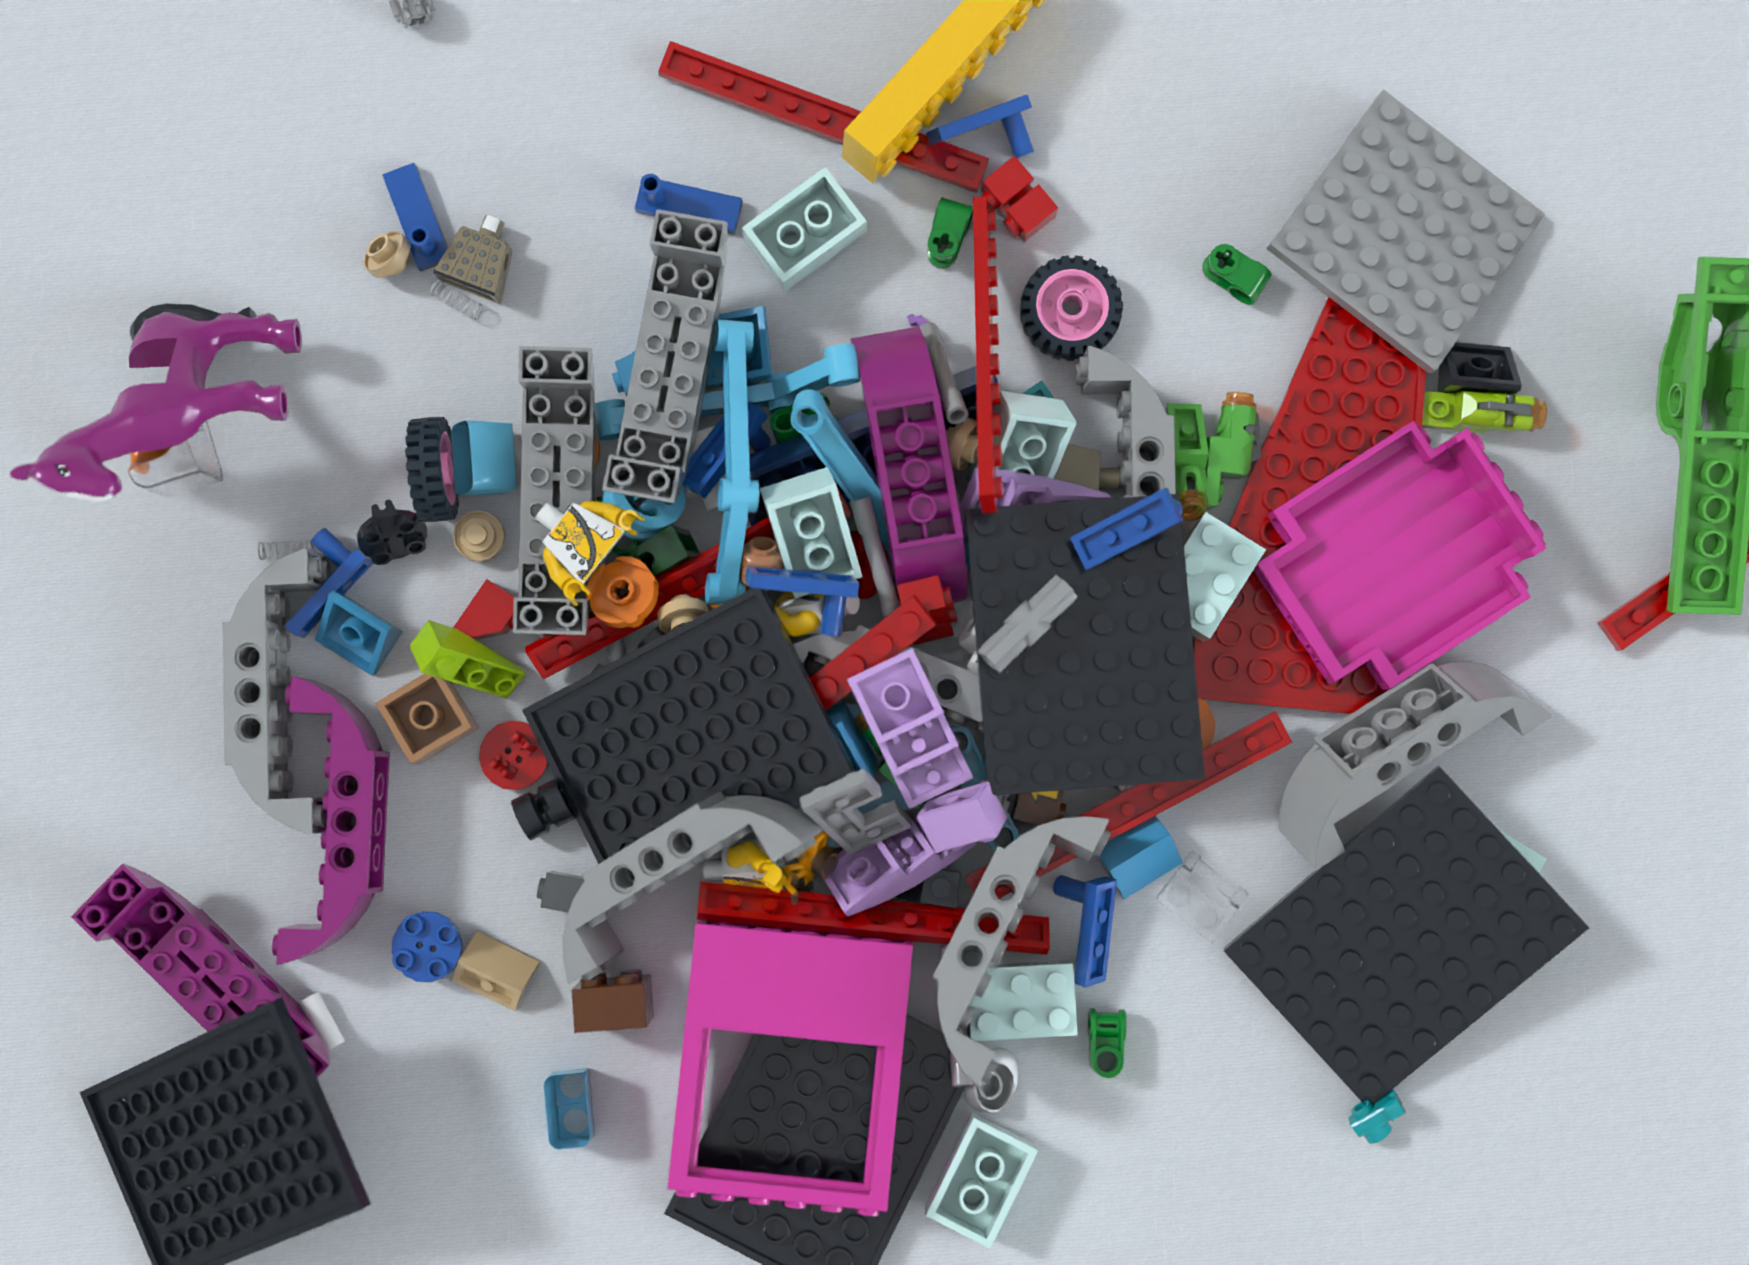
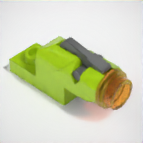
[1422,391,1547,433]

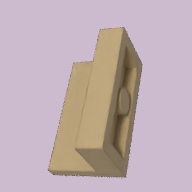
[452,931,540,1011]

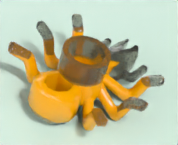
[782,830,844,905]

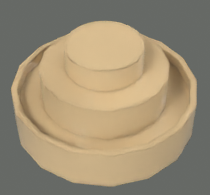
[363,231,411,278]
[946,418,978,471]
[453,510,506,562]
[657,594,709,634]

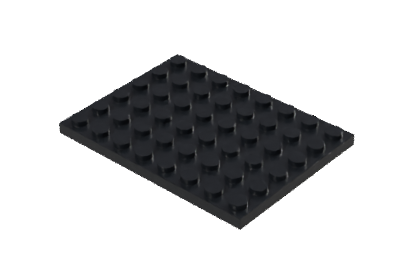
[965,494,1205,795]
[522,588,856,864]
[1224,765,1590,1105]
[79,997,371,1265]
[664,1014,966,1265]

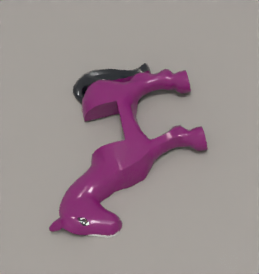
[10,303,302,502]

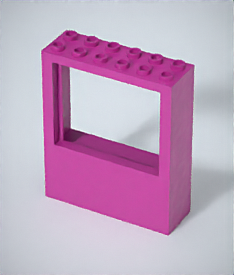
[667,920,913,1216]

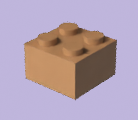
[375,674,480,764]

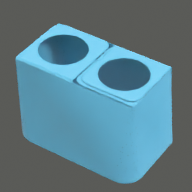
[451,420,517,496]
[544,1068,595,1149]

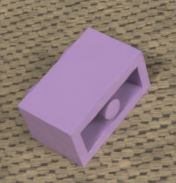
[917,781,1008,853]

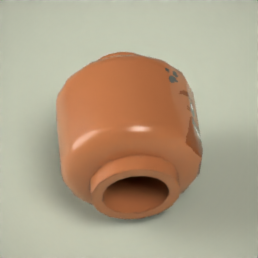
[739,537,785,591]

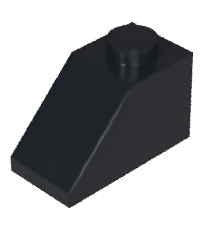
[895,869,961,908]

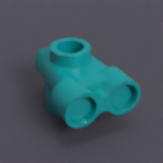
[1348,1089,1406,1144]

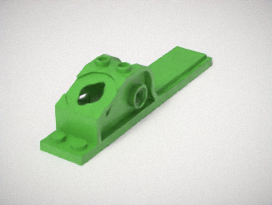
[1656,257,1749,615]

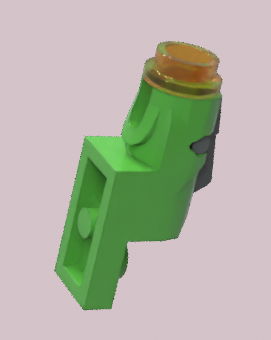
[1203,392,1261,510]
[1166,403,1209,521]

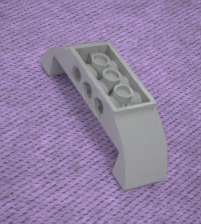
[602,209,727,503]
[513,346,596,635]
[1075,346,1176,498]
[223,548,331,834]
[793,625,983,733]
[1279,661,1552,871]
[563,792,823,984]
[932,817,1111,1088]

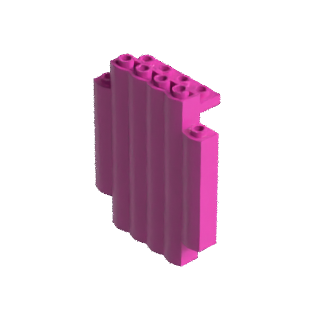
[1253,421,1546,690]

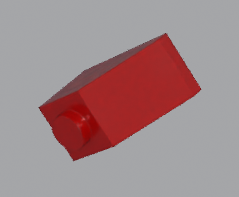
[453,579,514,640]

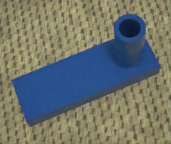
[926,94,1034,158]
[382,162,448,272]
[634,174,743,234]
[683,401,771,499]
[1070,488,1184,570]
[285,528,373,638]
[745,566,859,636]
[1053,875,1117,988]

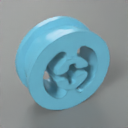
[603,486,686,541]

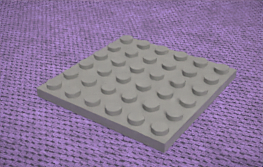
[1266,89,1545,374]

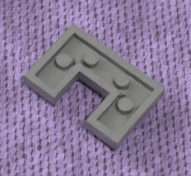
[799,769,912,855]

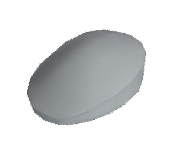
[965,1047,1019,1113]

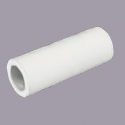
[300,992,345,1051]

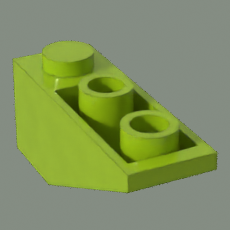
[410,620,526,699]

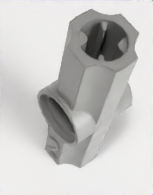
[977,575,1078,673]

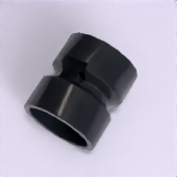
[511,778,576,841]

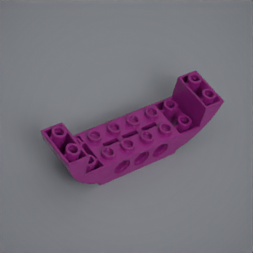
[850,326,967,603]
[272,676,390,965]
[71,864,330,1078]

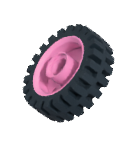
[1020,255,1123,361]
[405,417,460,522]

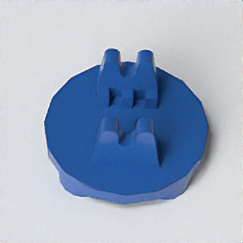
[392,911,463,982]

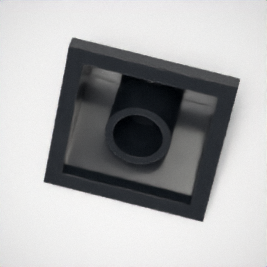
[1437,342,1522,395]

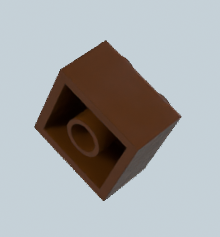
[571,969,654,1033]

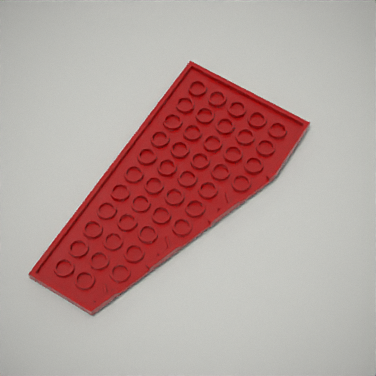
[1193,298,1426,714]

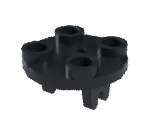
[357,500,428,565]

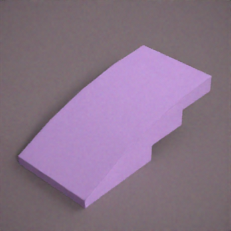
[959,467,1111,534]
[847,648,973,809]
[818,813,976,916]

